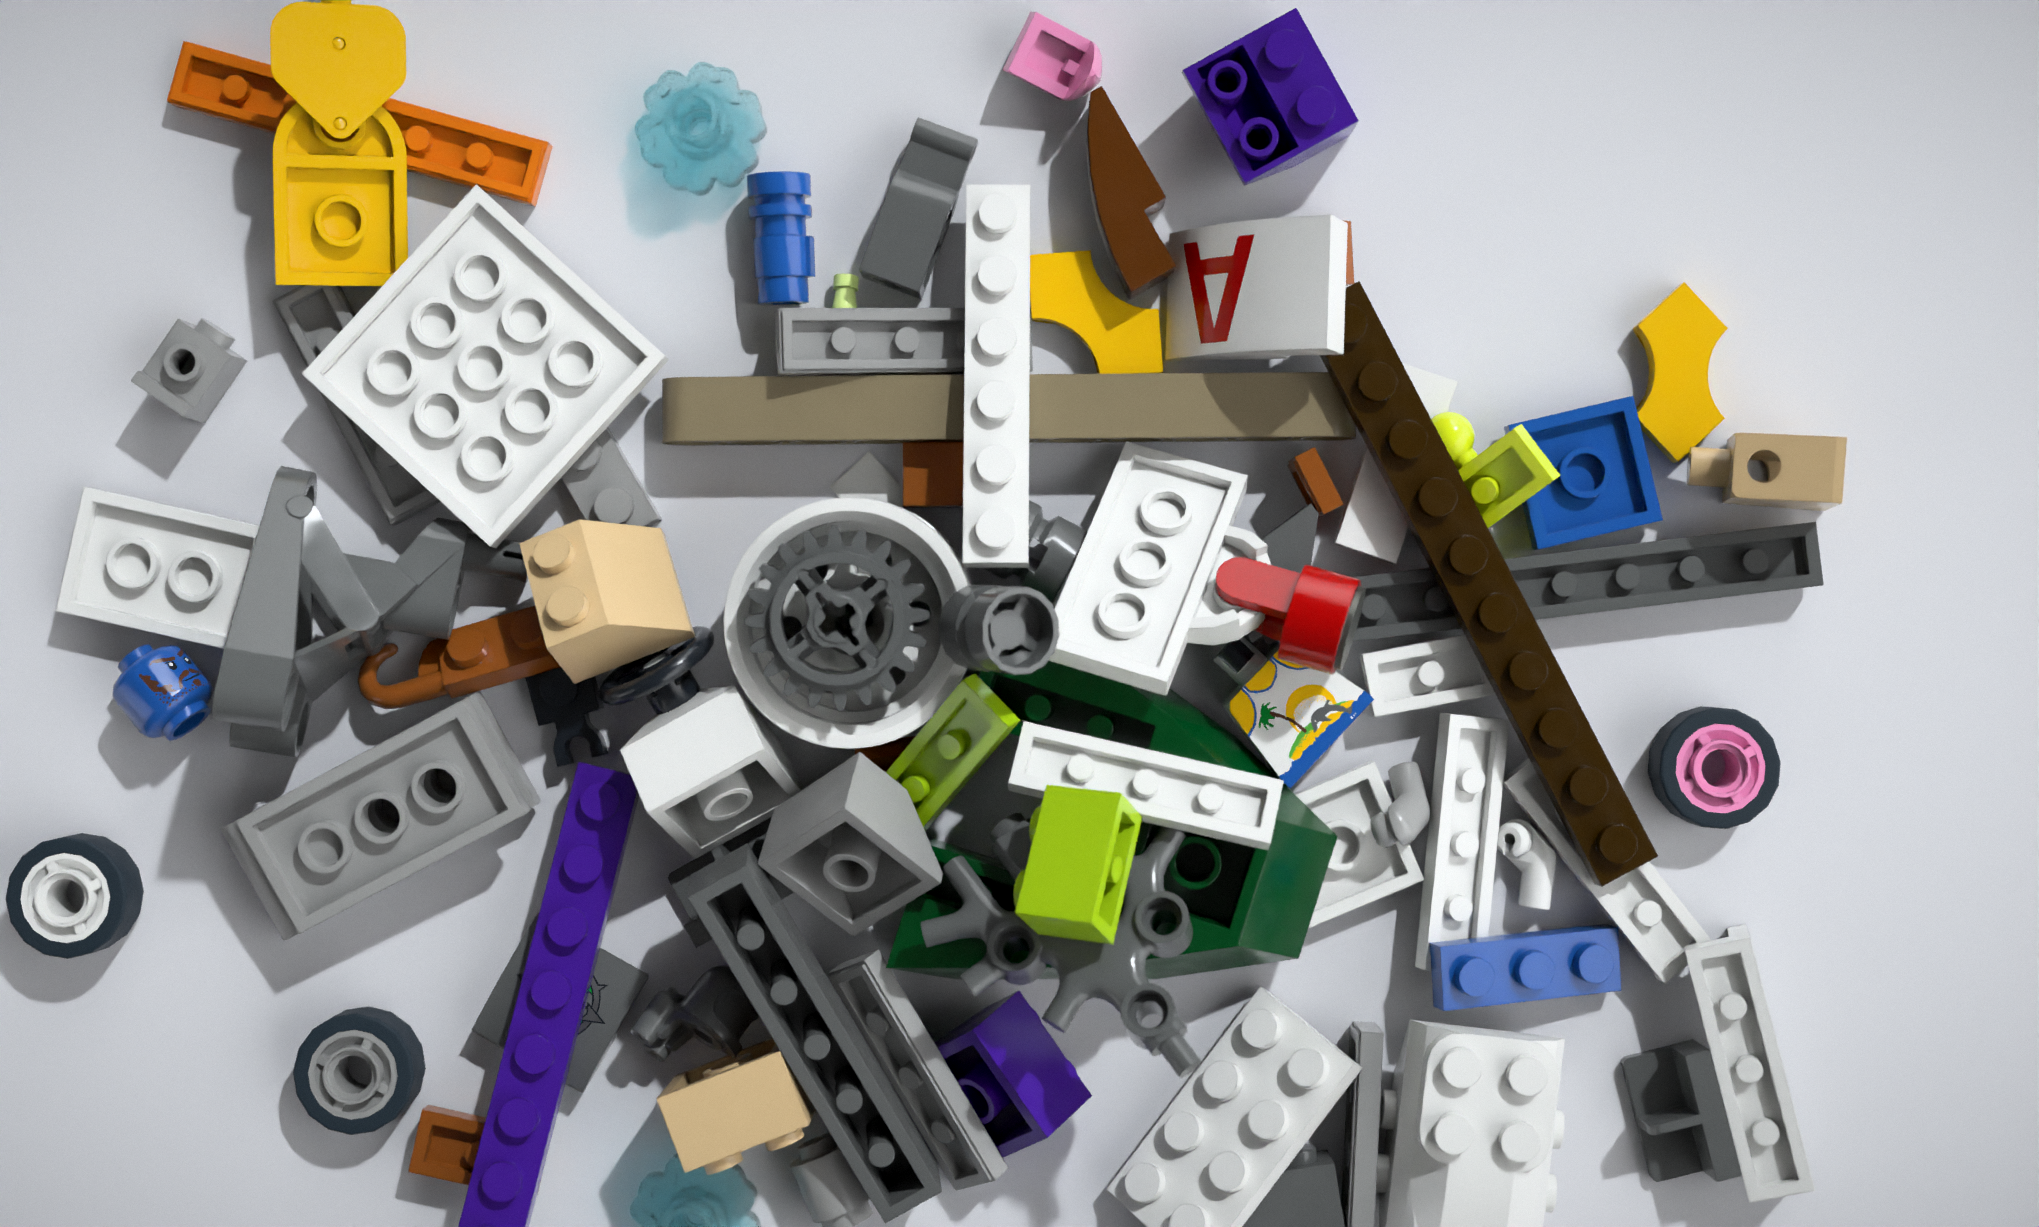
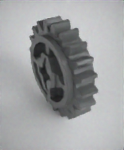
[744,525,930,711]

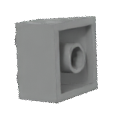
[758,752,943,936]

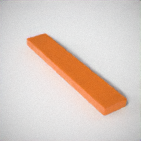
[166,41,553,207]

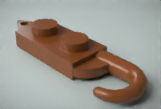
[357,606,561,709]

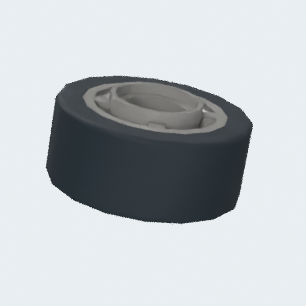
[293,1006,426,1135]

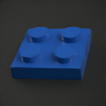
[1504,396,1663,550]

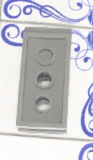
[220,691,541,941]

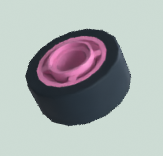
[1648,706,1781,829]

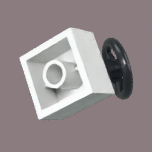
[599,626,803,859]

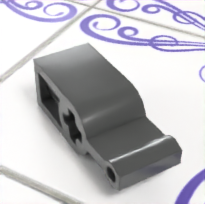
[859,117,978,299]

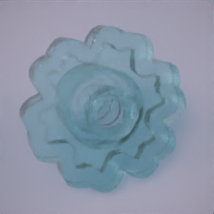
[635,62,767,196]
[630,1154,761,1227]

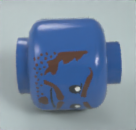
[112,644,213,741]

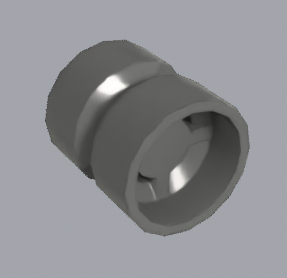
[983,500,1088,603]
[939,585,1059,675]

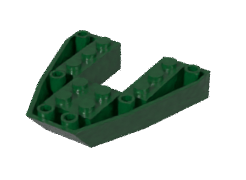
[886,660,1338,979]

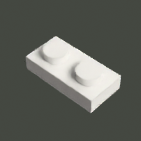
[1359,634,1495,717]

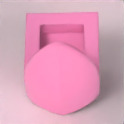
[1003,12,1102,101]

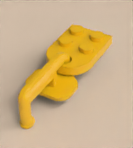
[270,0,408,286]

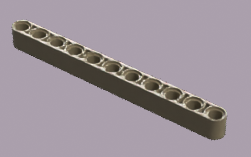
[662,372,1356,445]

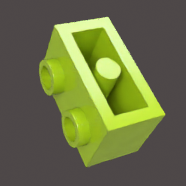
[1014,785,1142,944]

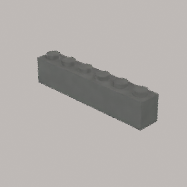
[688,843,942,1223]

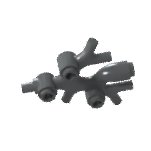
[921,813,1201,1078]

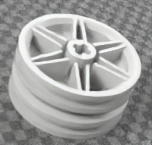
[724,498,973,749]

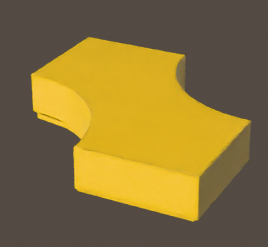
[1030,250,1163,374]
[1633,282,1728,463]

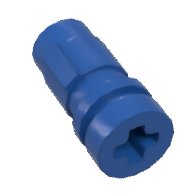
[747,171,816,305]

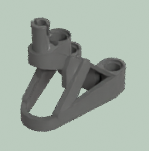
[212,466,528,757]

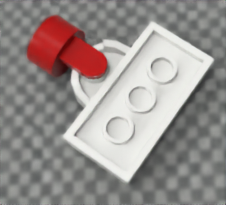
[1049,441,1366,696]

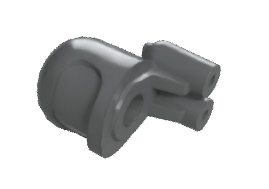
[630,965,759,1062]

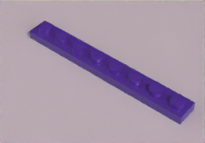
[458,762,639,1227]

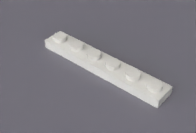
[962,184,1031,568]

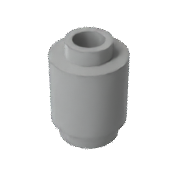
[790,1132,873,1227]

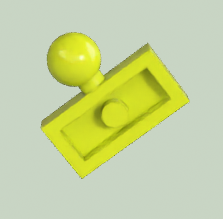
[1431,412,1560,528]

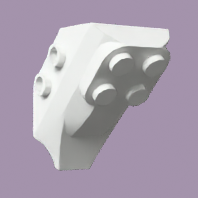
[1376,1020,1565,1227]

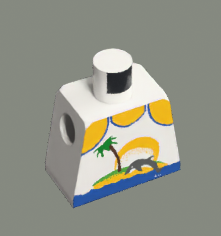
[1213,637,1374,788]

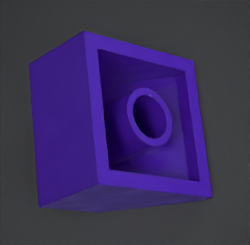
[934,990,1092,1158]

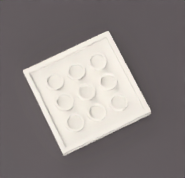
[302,184,669,548]

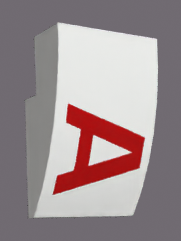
[1165,215,1348,361]

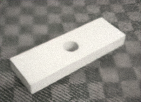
[1333,363,1458,564]

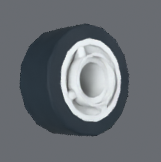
[5,833,144,959]

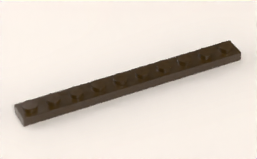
[1319,281,1658,887]

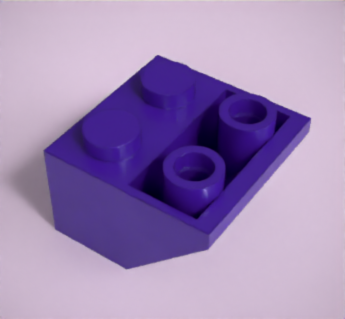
[1182,8,1359,186]

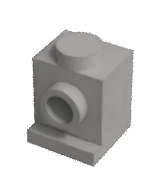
[131,318,247,423]

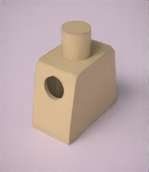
[1687,433,1847,511]

